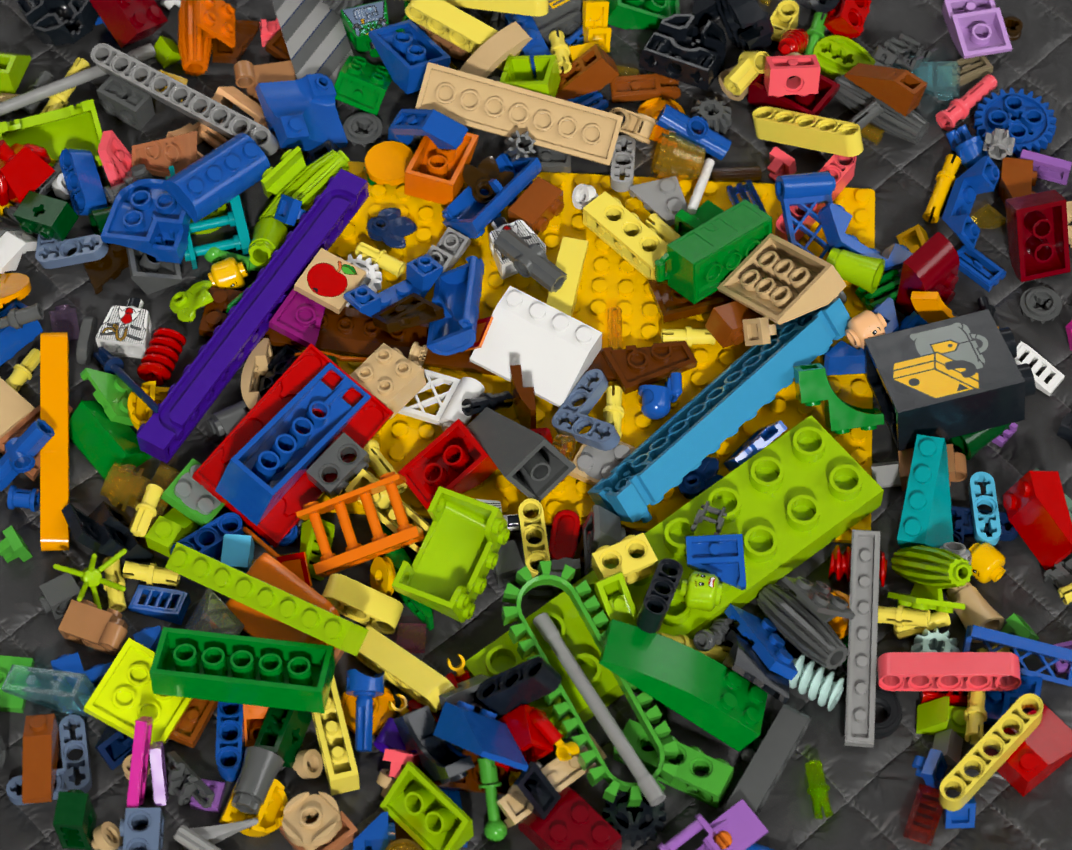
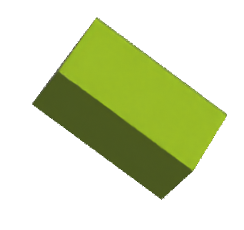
[380,761,474,850]

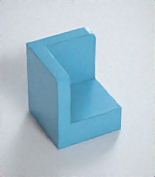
[221,534,255,573]

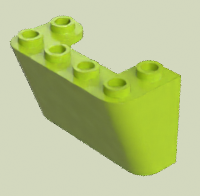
[391,486,510,623]

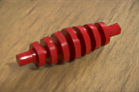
[778,29,809,56]

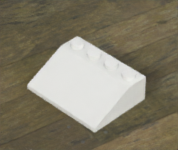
[470,286,602,408]

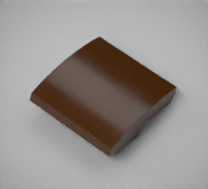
[510,365,536,429]

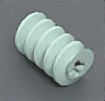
[789,654,845,711]

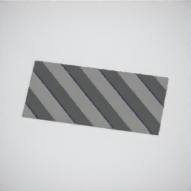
[272,0,354,85]

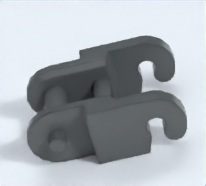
[691,501,727,535]

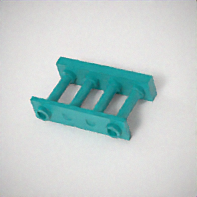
[166,165,251,269]

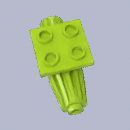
[258,146,350,230]
[887,545,973,613]

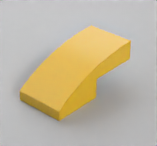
[582,0,611,52]

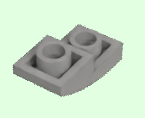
[426,227,472,274]

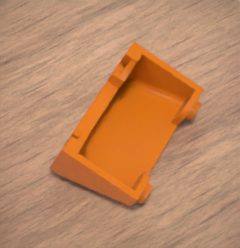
[219,552,340,650]

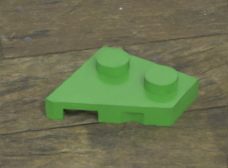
[80,368,134,426]

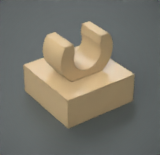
[742,317,777,346]

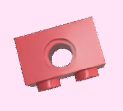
[764,55,821,97]

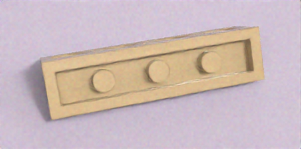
[496,733,607,828]

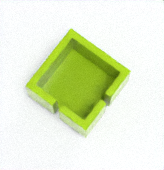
[499,55,561,97]

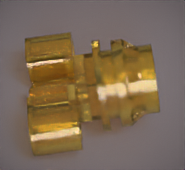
[100,462,181,536]

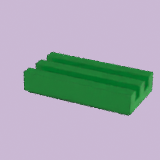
[855,269,900,311]

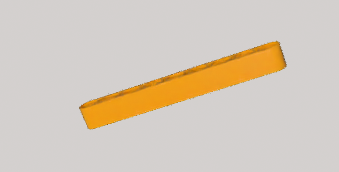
[40,332,70,551]

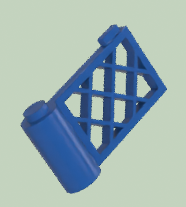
[775,171,836,259]

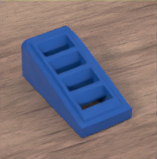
[128,585,191,625]

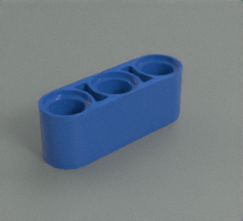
[59,149,107,216]
[170,512,245,559]
[215,701,245,782]

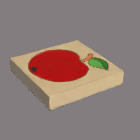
[294,248,367,314]

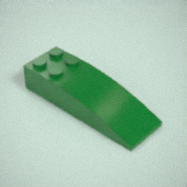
[599,619,768,752]

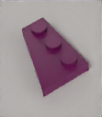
[269,288,326,347]

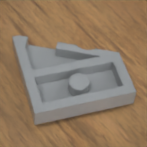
[629,176,688,226]

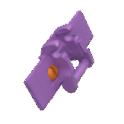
[657,799,769,850]

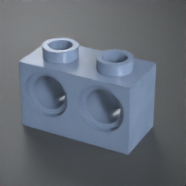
[118,807,165,850]

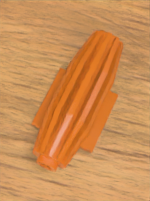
[178,0,235,76]

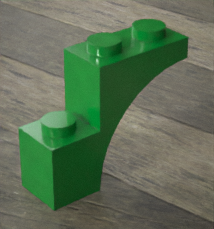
[793,363,885,434]

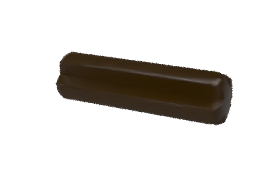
[712,167,762,182]

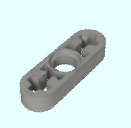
[610,135,636,192]

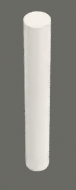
[687,158,715,215]

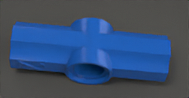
[656,104,732,160]
[0,419,55,491]

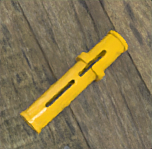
[923,154,961,224]

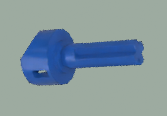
[345,669,385,752]

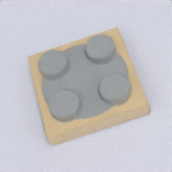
[568,433,636,486]

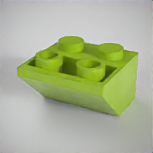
[0,52,31,94]

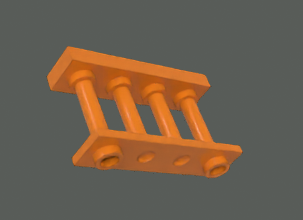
[296,472,425,578]

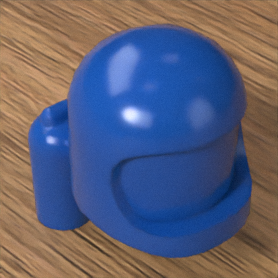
[945,124,988,169]
[638,372,682,420]

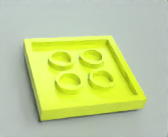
[83,638,193,747]

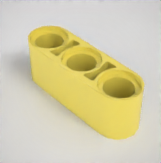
[518,498,550,578]
[322,573,404,634]

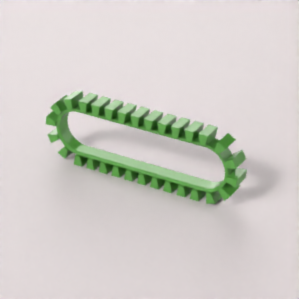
[501,561,679,807]

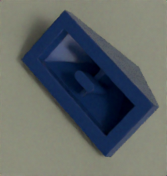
[95,726,133,770]

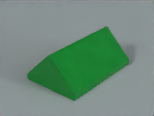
[69,401,153,485]

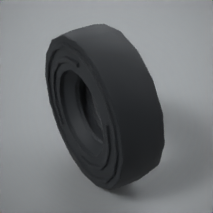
[874,688,902,739]

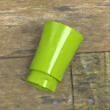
[248,218,288,267]
[826,248,885,294]

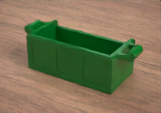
[655,199,772,304]

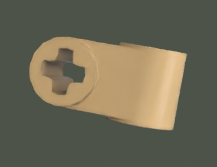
[609,107,657,145]

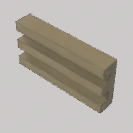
[937,56,994,90]

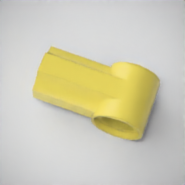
[723,51,770,95]

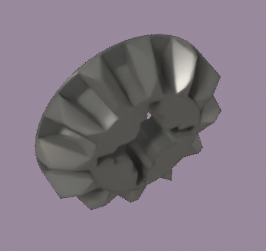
[343,112,383,148]
[1019,286,1062,324]

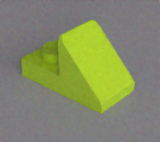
[594,571,638,626]
[916,696,971,739]

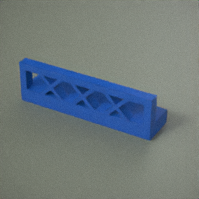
[962,625,1072,687]

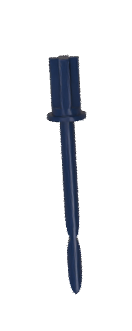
[93,347,159,413]

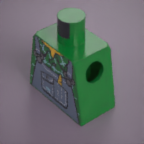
[340,0,389,58]

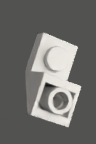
[0,230,38,274]

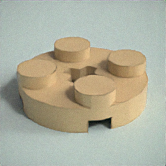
[282,792,342,850]

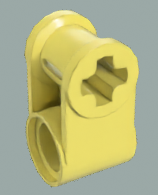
[770,0,799,43]

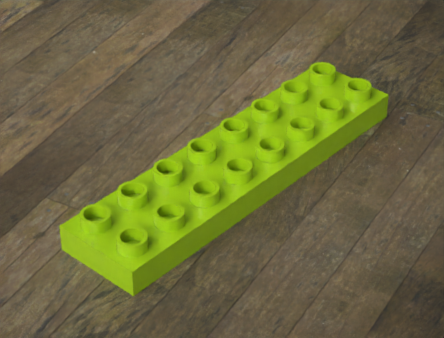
[464,415,884,746]

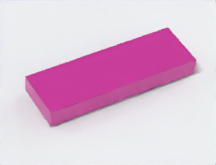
[126,716,153,808]

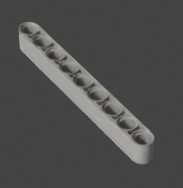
[91,43,279,156]

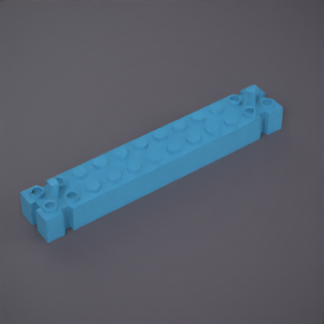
[587,298,851,523]

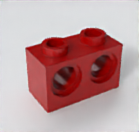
[824,0,872,39]

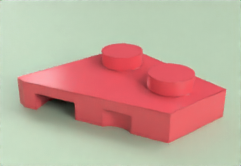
[98,130,132,187]

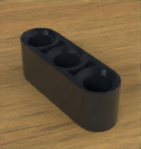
[635,558,683,633]
[476,656,562,716]

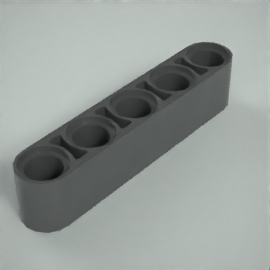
[721,704,811,817]

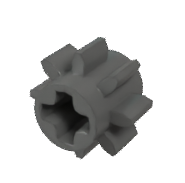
[504,130,536,162]

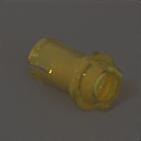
[861,124,885,145]

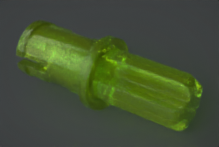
[805,760,833,819]

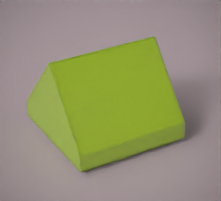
[154,36,181,68]

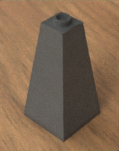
[467,407,576,502]

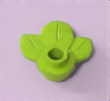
[169,280,214,322]

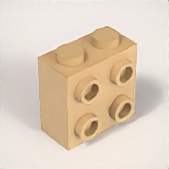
[350,343,426,420]

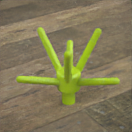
[53,548,127,610]

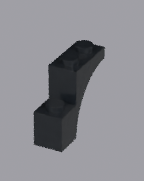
[393,705,475,784]

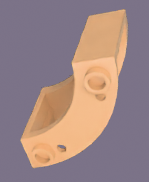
[166,86,268,160]

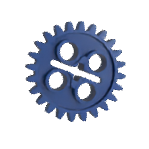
[973,88,1057,159]

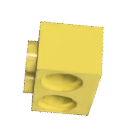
[592,532,658,585]

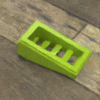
[300,519,335,581]

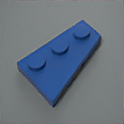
[724,604,798,681]

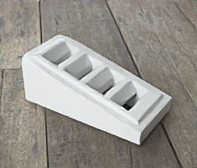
[1014,341,1065,396]

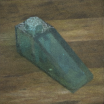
[883,61,960,100]
[1,665,96,716]

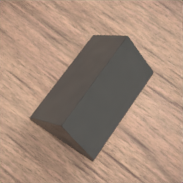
[126,247,182,295]

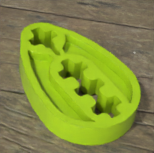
[813,35,875,81]

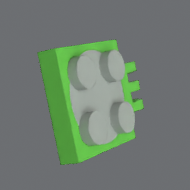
[161,458,225,527]

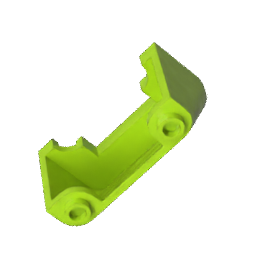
[0,99,103,167]

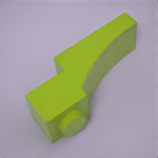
[145,507,199,558]

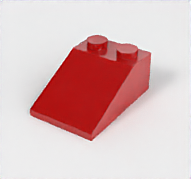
[398,419,498,510]
[1002,471,1072,570]
[984,704,1072,797]

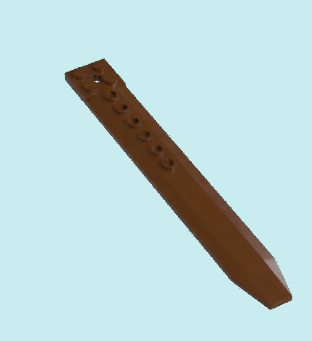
[199,287,617,382]

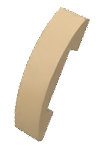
[459,21,532,78]
[241,338,274,414]

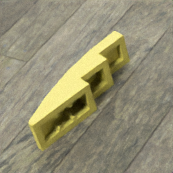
[546,237,589,317]

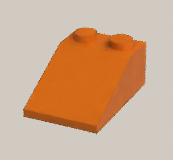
[404,132,479,206]

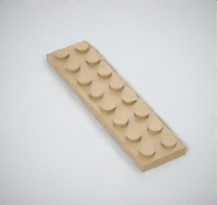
[415,62,624,166]

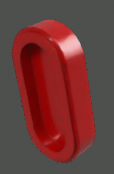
[549,510,580,560]

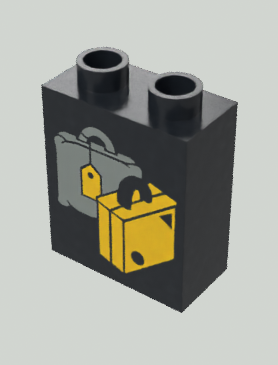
[864,309,1036,451]

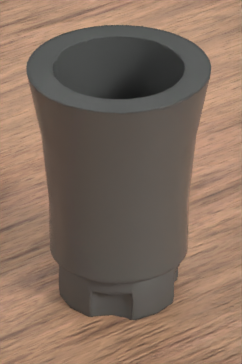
[231,746,284,815]

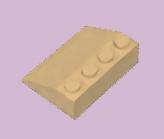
[717,233,847,325]

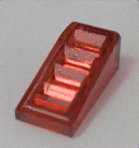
[903,784,948,846]

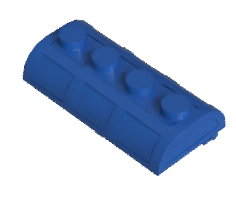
[162,133,270,223]
[442,153,542,239]
[426,256,485,356]

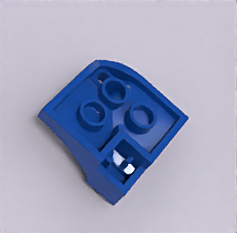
[255,74,348,151]
[101,179,191,264]

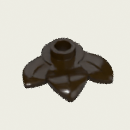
[463,156,514,204]

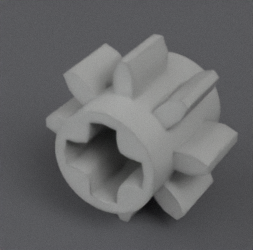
[983,128,1015,160]

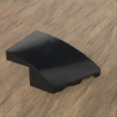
[61,501,154,561]
[722,629,790,704]

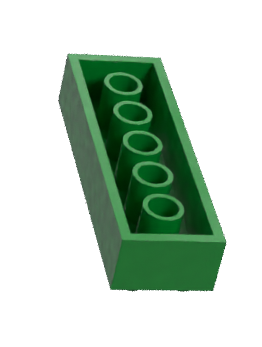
[150,627,335,713]

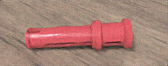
[936,74,997,131]

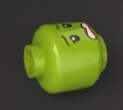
[680,571,723,611]

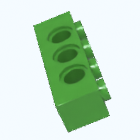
[613,719,734,808]

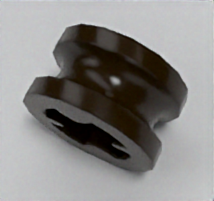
[1003,16,1023,41]

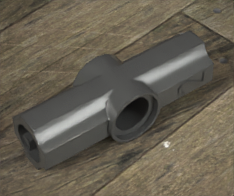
[494,229,567,293]

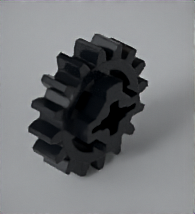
[603,791,667,847]

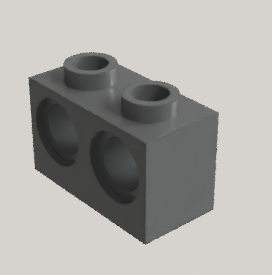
[96,74,155,131]
[306,432,370,499]

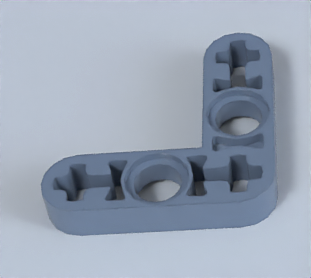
[35,234,109,269]
[552,369,620,451]
[6,714,92,805]

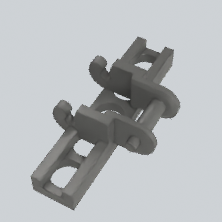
[165,751,215,808]

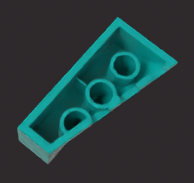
[897,434,954,548]

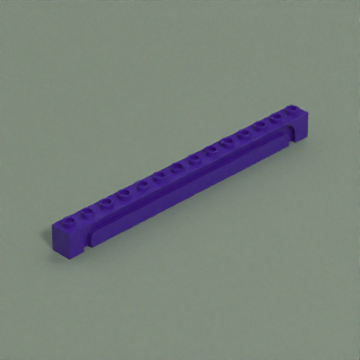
[136,169,369,464]

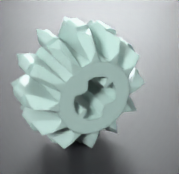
[910,627,960,652]

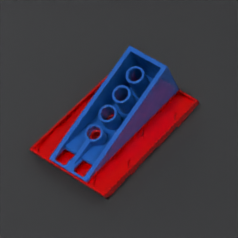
[192,343,394,548]

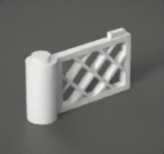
[398,369,485,432]

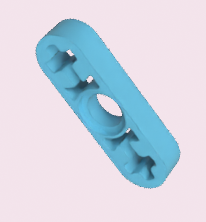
[968,472,1001,546]

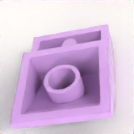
[942,0,1012,59]

